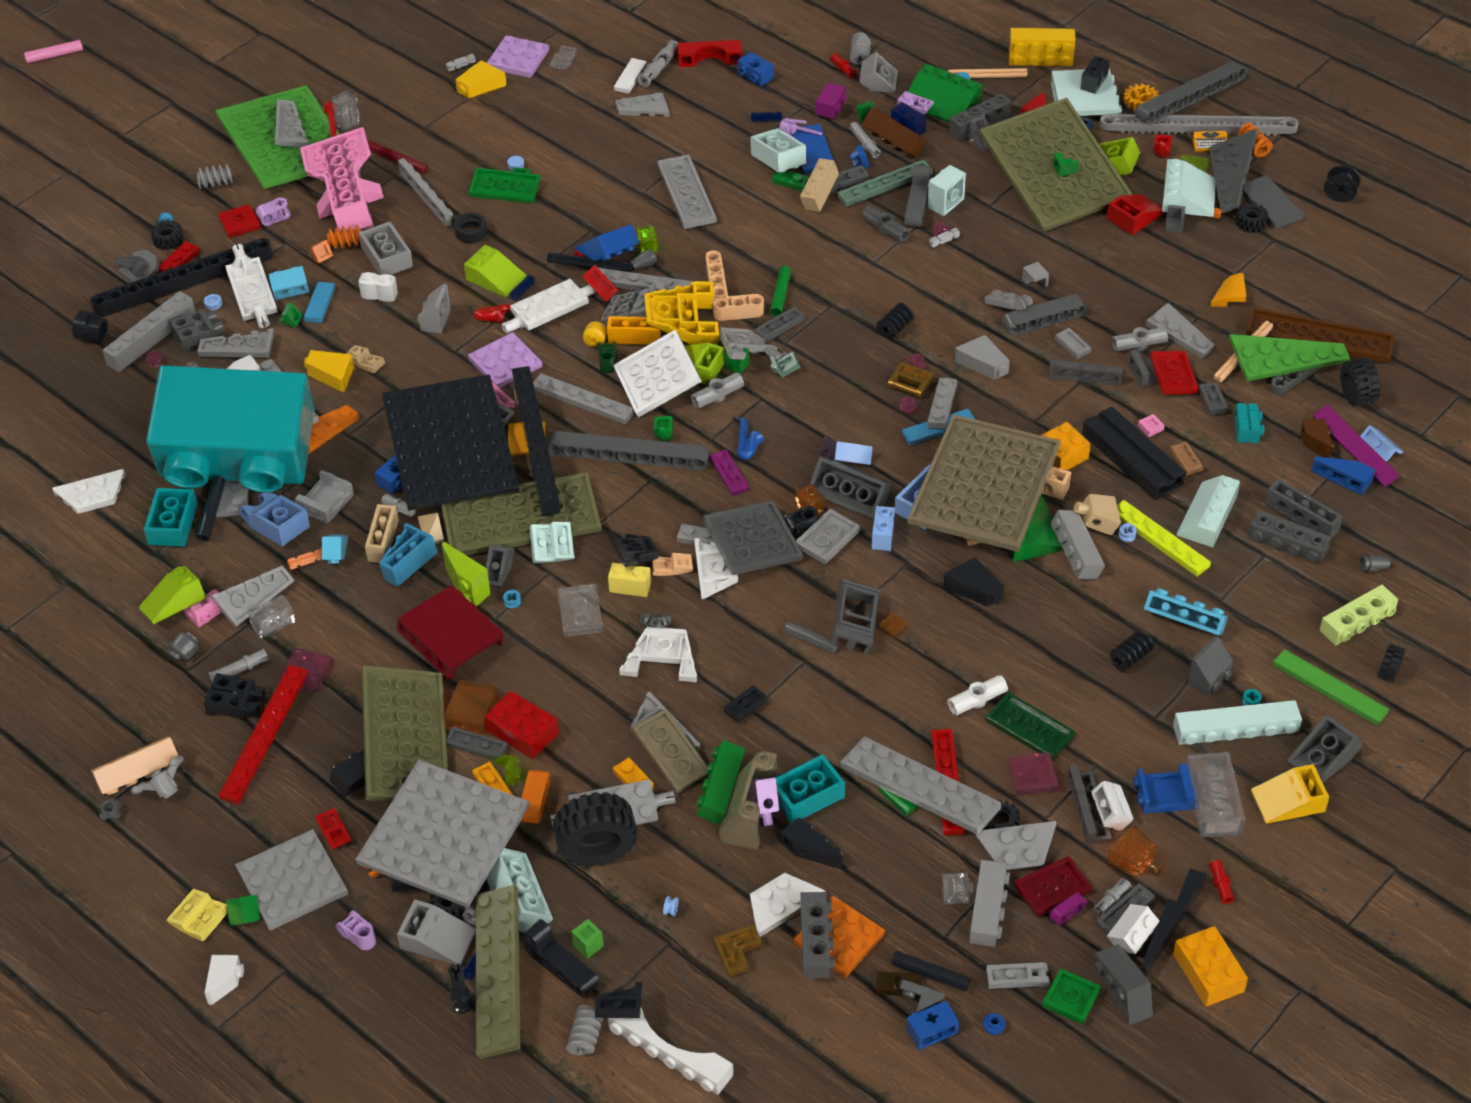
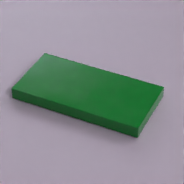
[468,168,541,204]

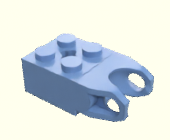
[239,492,310,546]

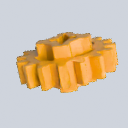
[1123,83,1159,110]

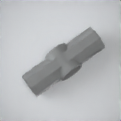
[1112,327,1168,351]
[690,372,744,409]

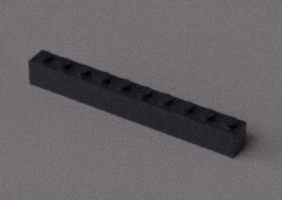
[512,366,560,517]

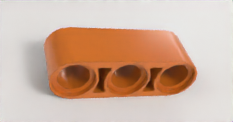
[520,769,551,824]

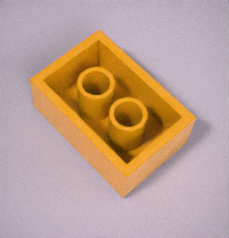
[1173,926,1248,1007]

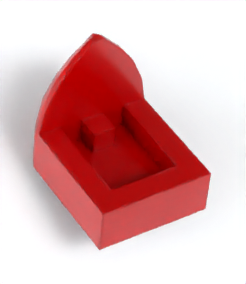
[1153,135,1173,158]

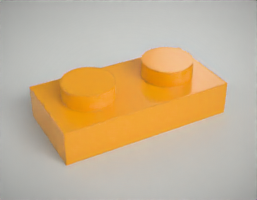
[613,758,654,789]

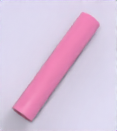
[24,40,83,63]

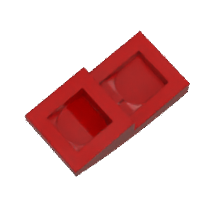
[315,808,351,850]

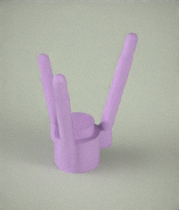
[780,118,822,138]

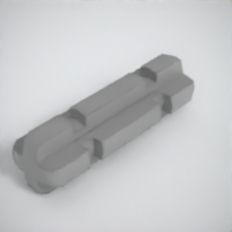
[446,54,476,72]
[929,228,960,248]

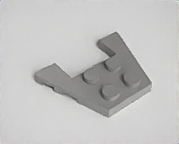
[719,327,787,360]

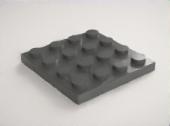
[703,500,803,575]

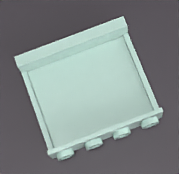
[1051,68,1122,116]

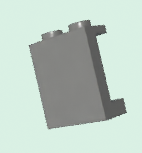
[295,470,353,524]

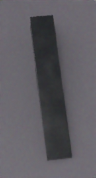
[1140,868,1206,977]

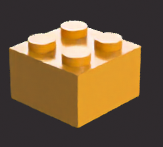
[1040,422,1090,471]

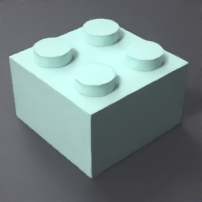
[927,165,966,216]

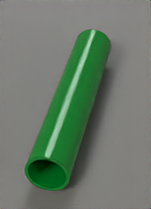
[770,266,791,317]

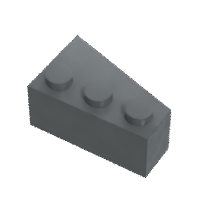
[1094,944,1153,1025]

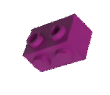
[816,82,847,119]

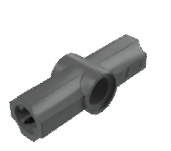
[862,206,910,242]

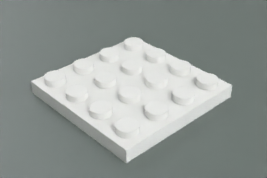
[613,330,702,417]

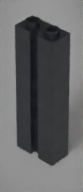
[1082,406,1185,500]

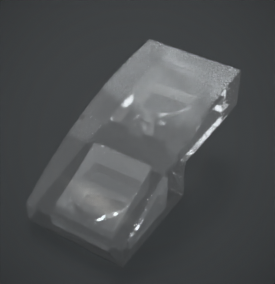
[550,45,577,70]

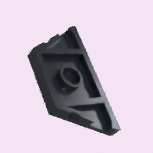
[609,531,659,567]

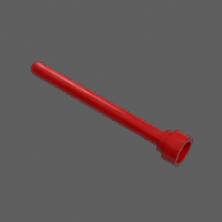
[323,101,337,137]

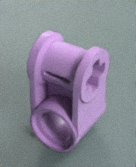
[256,198,291,226]
[336,910,376,950]

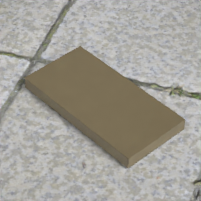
[631,708,709,794]

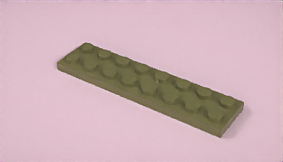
[476,885,520,1059]

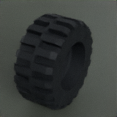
[553,792,638,867]

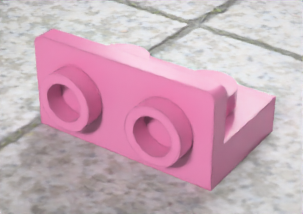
[184,589,222,627]

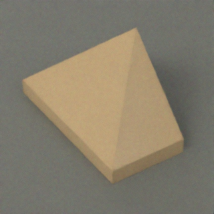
[418,512,444,544]

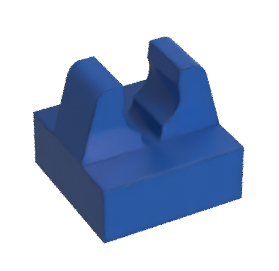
[850,145,870,168]

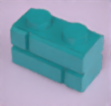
[1234,403,1264,443]

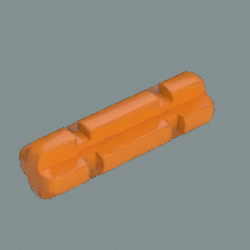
[287,548,322,570]

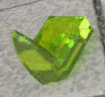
[493,755,521,786]

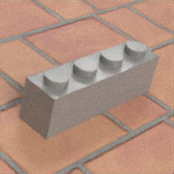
[1051,510,1105,579]
[969,860,1010,947]

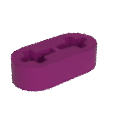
[1049,892,1087,925]

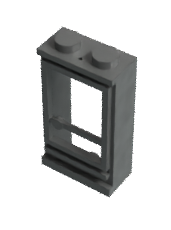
[829,579,880,656]

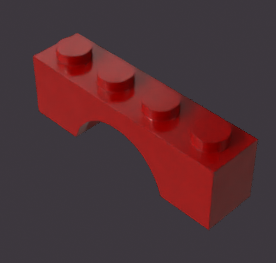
[678,40,742,67]

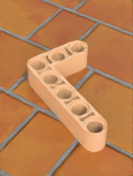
[706,250,764,321]

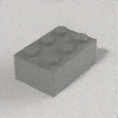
[359,222,413,275]

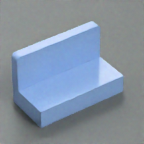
[1360,425,1403,462]

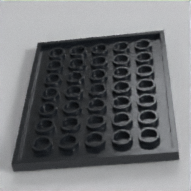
[382,374,519,511]

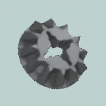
[640,612,671,628]

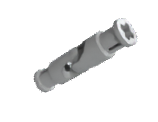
[637,40,678,87]

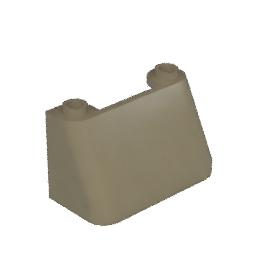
[719,752,777,850]

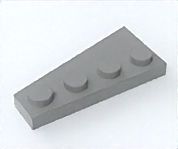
[210,565,295,627]

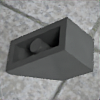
[485,544,515,587]

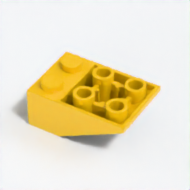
[1251,764,1329,824]

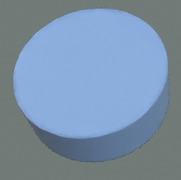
[507,156,524,171]
[204,294,222,310]

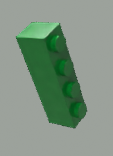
[695,740,745,825]

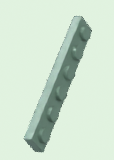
[838,159,933,207]

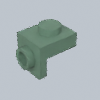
[770,352,801,378]

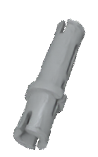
[849,122,881,158]
[208,649,269,682]

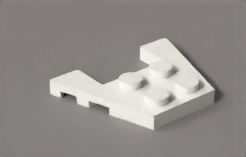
[619,626,697,682]

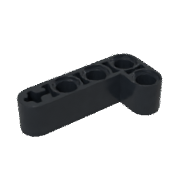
[523,919,600,998]

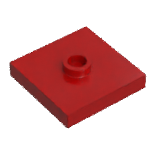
[218,204,261,238]

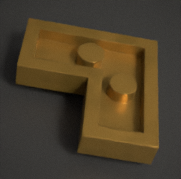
[713,925,762,977]

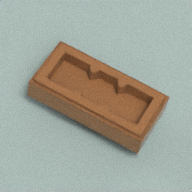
[1169,441,1204,476]

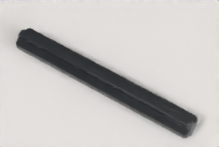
[547,253,632,272]

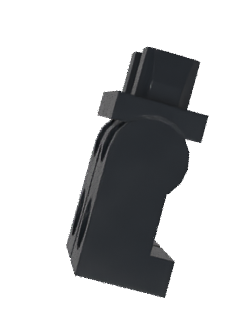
[204,673,265,720]

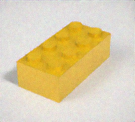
[1009,28,1075,67]

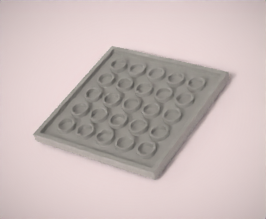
[355,760,530,908]

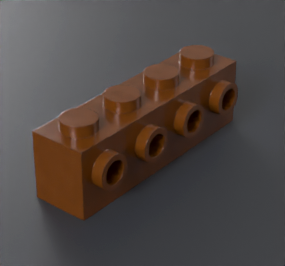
[862,107,927,157]

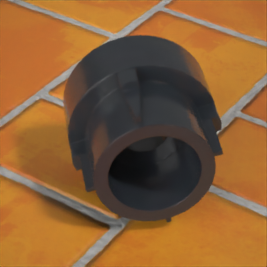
[72,310,108,342]

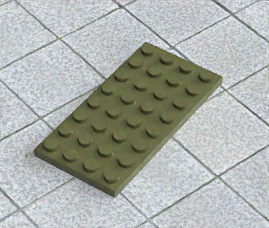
[441,472,602,555]
[361,665,448,802]

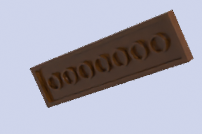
[1246,307,1395,363]

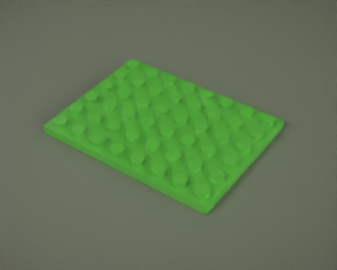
[215,85,340,189]

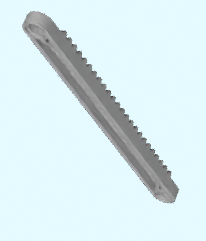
[1100,114,1299,136]

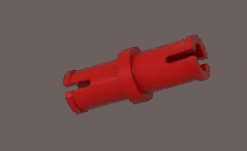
[830,53,857,79]
[1209,860,1235,904]

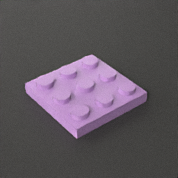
[487,36,549,78]
[468,332,542,388]

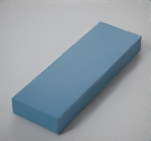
[304,282,335,323]

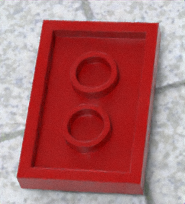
[1149,351,1199,395]

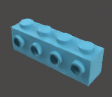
[1144,588,1228,635]

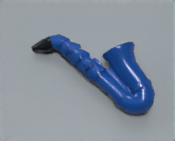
[733,416,764,460]

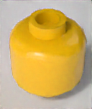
[583,321,607,348]

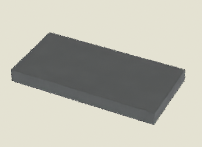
[1242,175,1304,229]

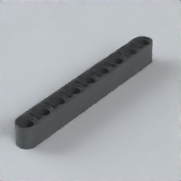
[1135,61,1247,124]
[547,431,710,470]

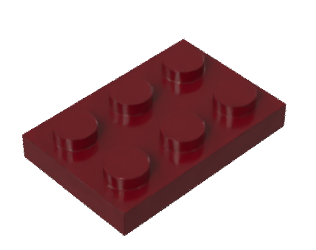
[1014,856,1092,917]

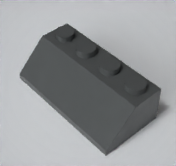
[807,457,893,519]

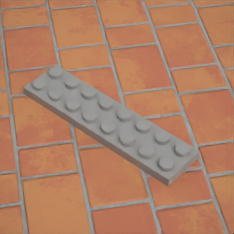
[840,736,1001,835]

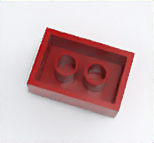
[484,690,559,759]

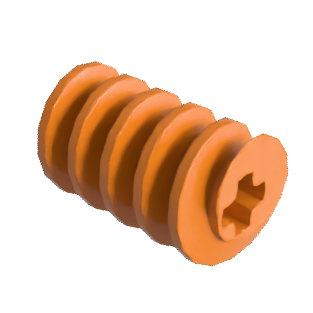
[1237,122,1273,158]
[327,224,361,249]

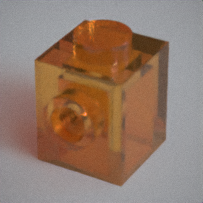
[796,484,824,513]

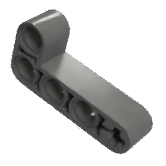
[904,165,931,227]

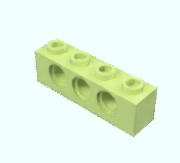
[1320,585,1398,646]

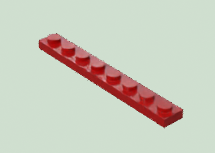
[219,665,309,805]

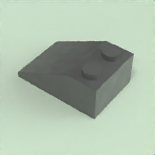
[1287,714,1363,783]

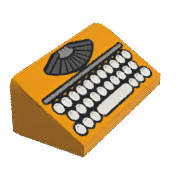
[1192,131,1227,152]

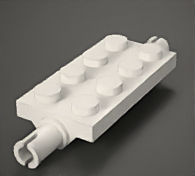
[225,244,278,328]
[502,279,596,334]

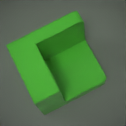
[571,919,604,959]

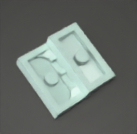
[529,522,574,563]

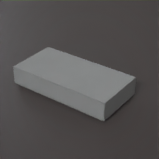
[1055,328,1091,359]

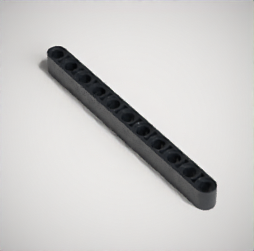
[90,238,273,317]

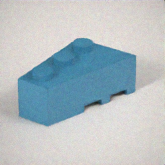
[379,523,438,587]

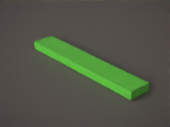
[1273,649,1389,726]

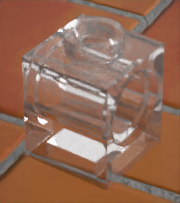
[942,873,974,904]

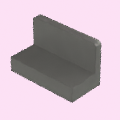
[1128,350,1159,388]

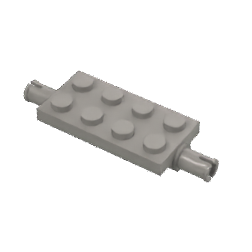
[550,779,676,828]

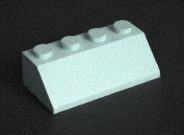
[1177,475,1240,547]
[486,848,553,932]

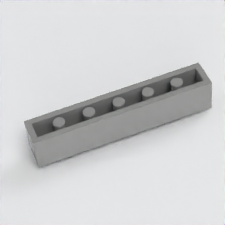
[103,291,195,372]

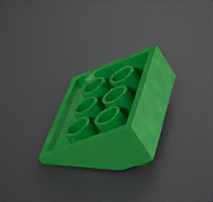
[908,64,983,123]
[1007,494,1064,562]

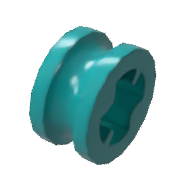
[1242,689,1262,706]

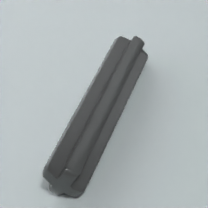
[784,622,838,653]

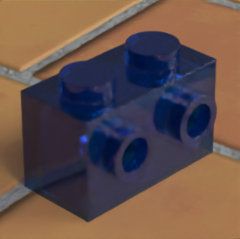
[891,102,926,135]

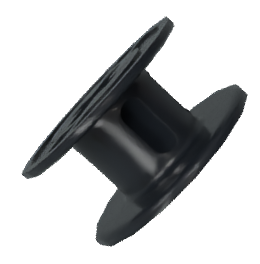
[1324,165,1361,202]

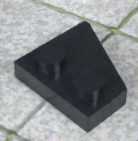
[595,981,642,1018]

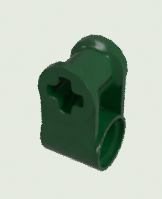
[598,341,617,373]

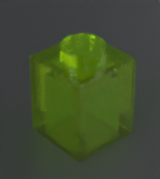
[637,226,658,253]

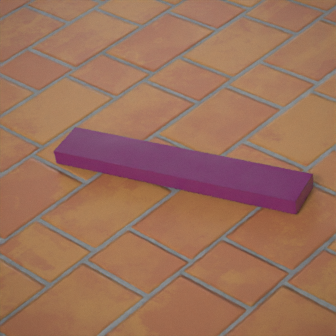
[1313,405,1399,488]

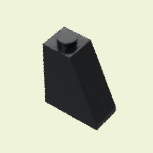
[943,557,1004,607]

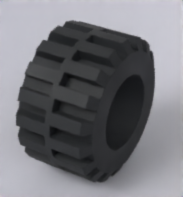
[1340,357,1381,406]

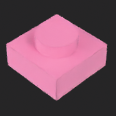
[1138,414,1164,437]

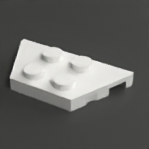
[53,469,125,514]
[694,538,738,599]
[750,873,826,937]

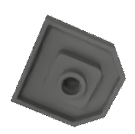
[116,249,159,282]

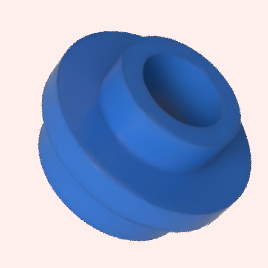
[983,1013,1006,1035]

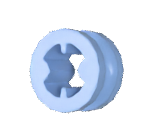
[1119,523,1137,542]
[663,896,679,917]

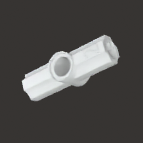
[947,675,1008,715]

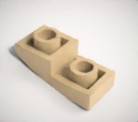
[346,345,385,373]

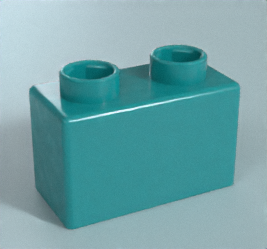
[146,366,315,493]

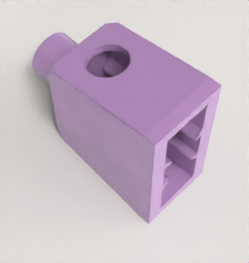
[747,778,779,826]

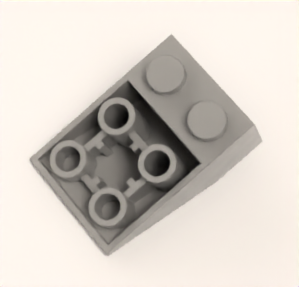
[601,287,657,323]
[397,899,476,965]

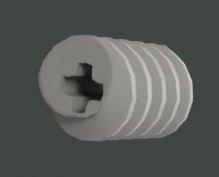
[850,32,871,66]
[197,163,233,189]
[566,1005,603,1056]

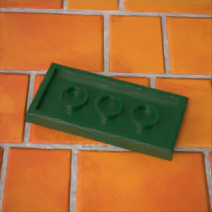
[985,692,1076,761]

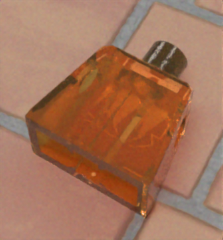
[1107,825,1162,877]

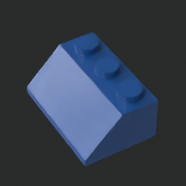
[576,224,640,261]

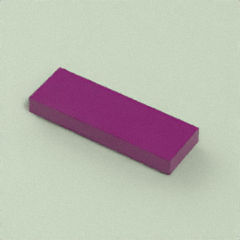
[709,450,749,496]

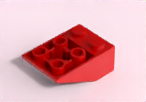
[1107,194,1165,235]

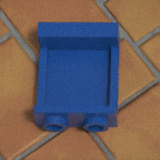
[1133,764,1195,814]

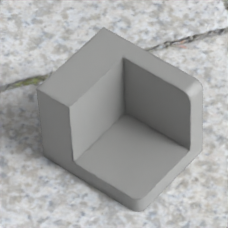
[1022,262,1049,287]

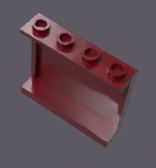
[396,585,504,680]

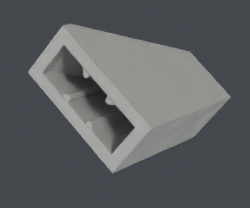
[955,335,1009,380]

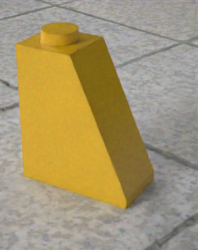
[455,60,506,98]
[304,350,354,392]

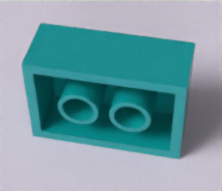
[144,488,198,547]
[776,754,845,823]

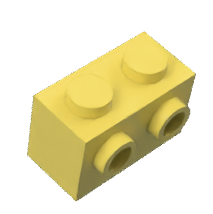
[608,563,651,597]

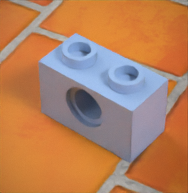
[872,506,895,551]

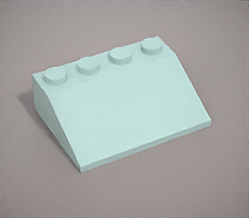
[1162,159,1216,217]

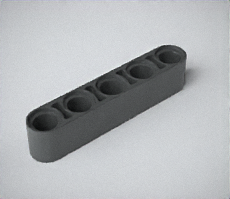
[1001,294,1087,336]

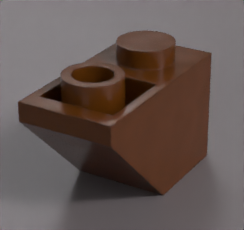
[1300,419,1334,458]

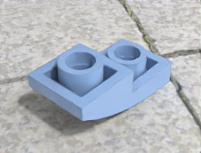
[834,441,873,465]

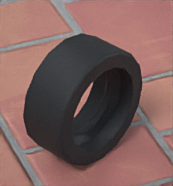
[454,213,487,243]

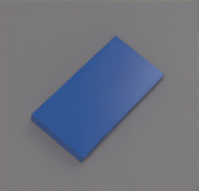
[790,124,834,174]

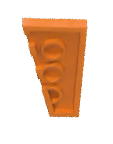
[308,405,360,454]

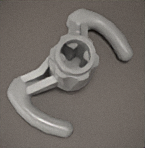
[131,755,184,799]

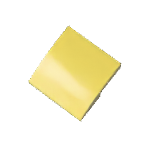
[167,889,228,942]

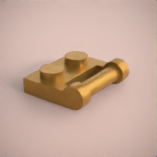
[887,362,934,399]

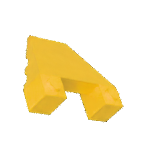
[644,281,719,345]

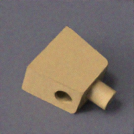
[1074,494,1121,535]

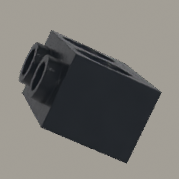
[1080,56,1110,94]

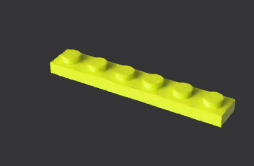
[1117,500,1211,577]

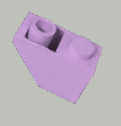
[897,91,934,121]

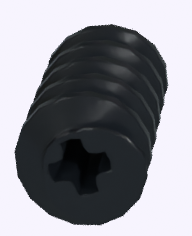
[876,302,914,337]
[1110,631,1154,672]

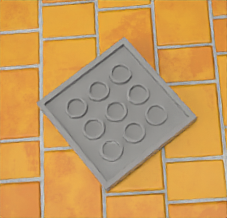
[235,829,348,931]

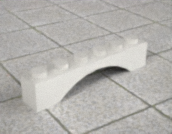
[608,1008,733,1095]

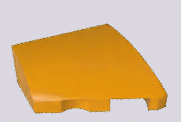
[1210,273,1246,307]

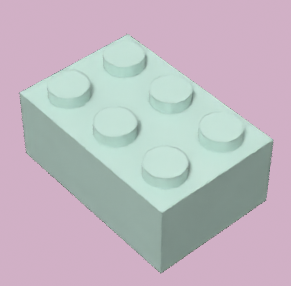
[750,128,806,172]

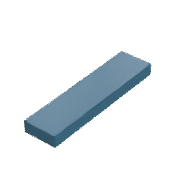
[902,409,976,446]

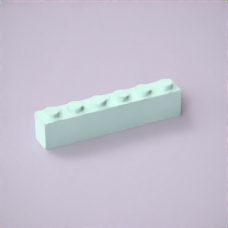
[1173,700,1302,745]

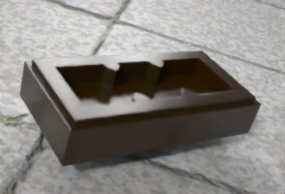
[876,971,921,997]

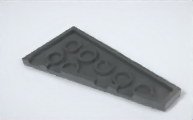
[1209,129,1258,213]

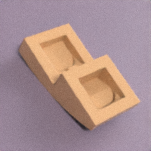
[650,553,693,576]

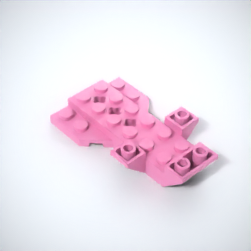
[300,127,384,232]

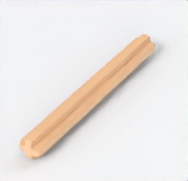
[948,68,1027,78]
[1214,321,1273,382]

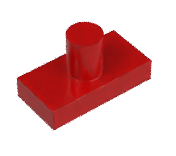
[582,265,619,302]

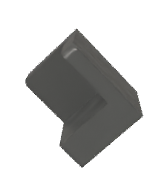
[1165,205,1185,233]

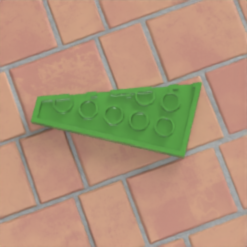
[1229,334,1350,382]

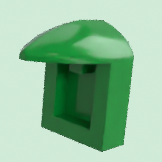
[653,416,674,442]

